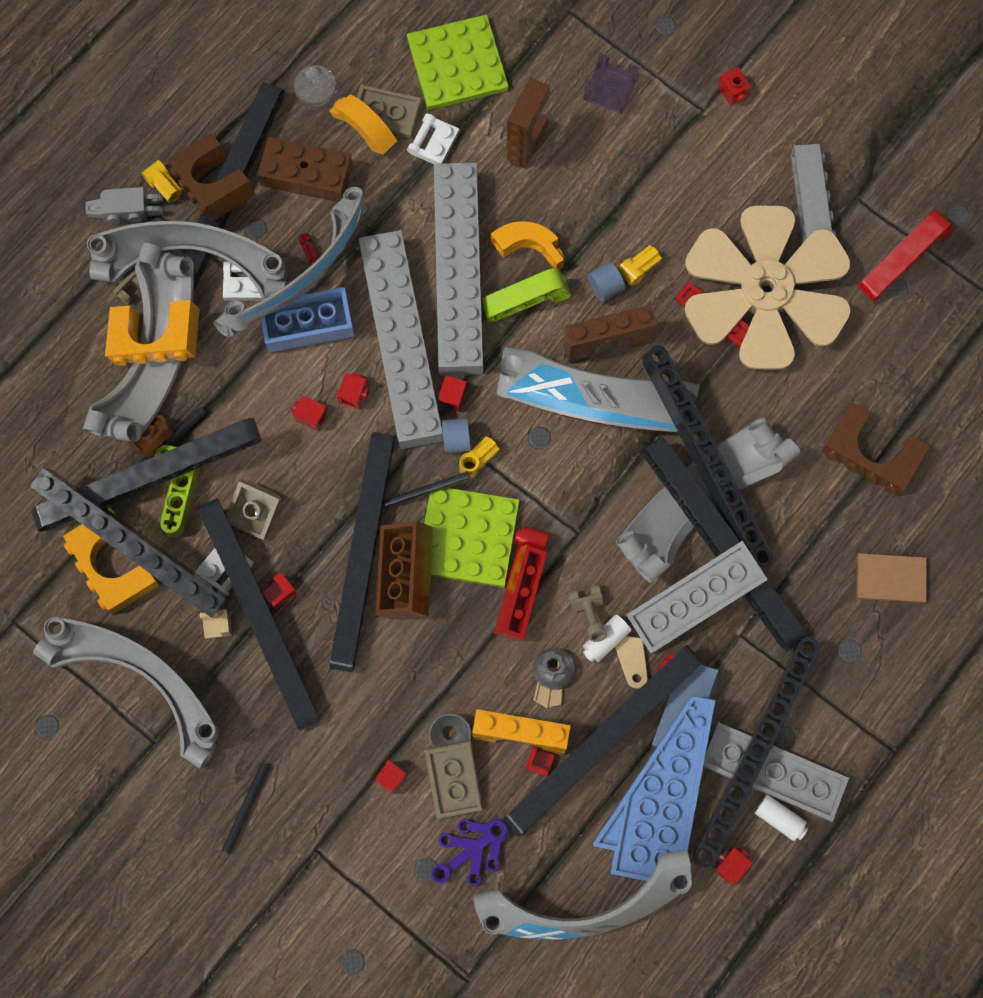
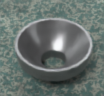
[533,648,575,690]
[429,713,471,747]

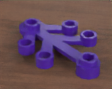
[431,819,509,886]

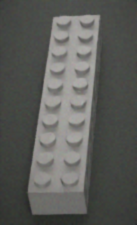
[434,163,483,376]
[359,230,443,450]

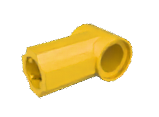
[141,160,183,203]
[617,245,662,287]
[459,436,500,478]

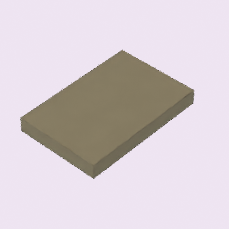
[357,85,422,138]
[424,740,483,819]

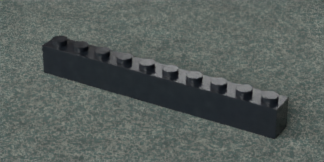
[30,468,232,618]

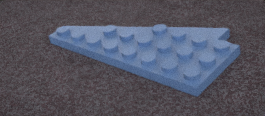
[593,695,715,885]

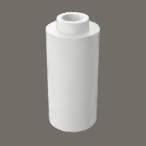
[583,615,631,662]
[754,794,808,841]

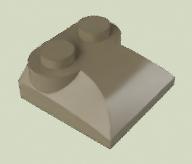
[226,480,282,540]

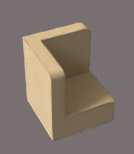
[200,609,232,639]

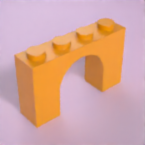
[105,300,200,366]
[63,507,160,615]
[473,709,570,755]

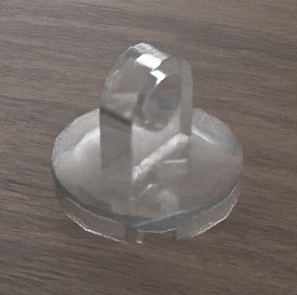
[294,65,336,106]

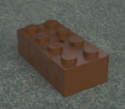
[257,137,353,202]
[375,521,433,620]

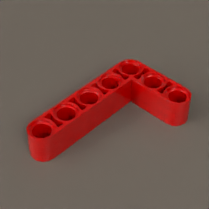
[858,209,955,302]

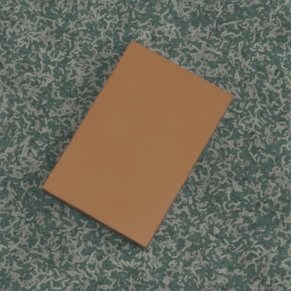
[856,553,926,603]

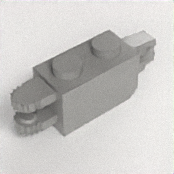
[85,187,163,224]

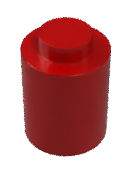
[514,526,550,551]

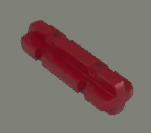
[298,233,319,265]

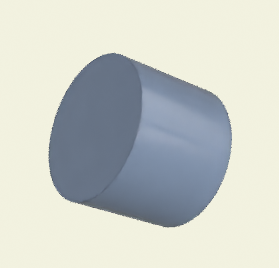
[587,262,625,302]
[442,418,471,453]

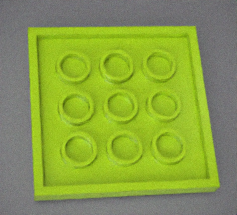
[407,14,509,111]
[424,488,519,588]

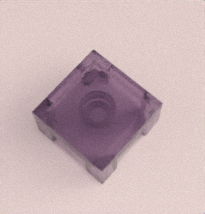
[584,53,639,114]

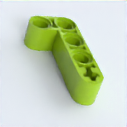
[481,268,571,322]
[155,445,200,538]

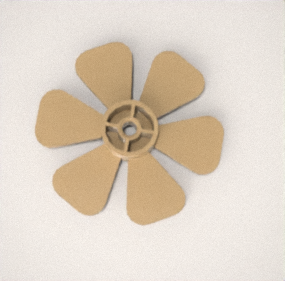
[685,206,850,370]

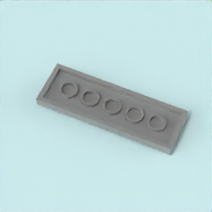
[627,541,768,653]
[703,722,849,822]

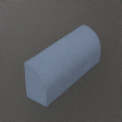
[652,664,720,748]

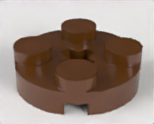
[129,415,173,457]

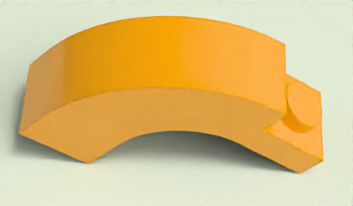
[329,94,397,155]
[491,221,564,270]

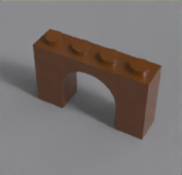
[507,77,550,168]
[168,133,256,222]
[563,305,657,364]
[821,402,930,496]

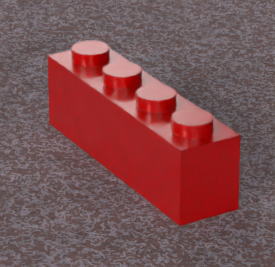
[493,545,547,640]

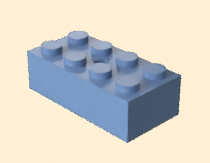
[261,287,354,353]

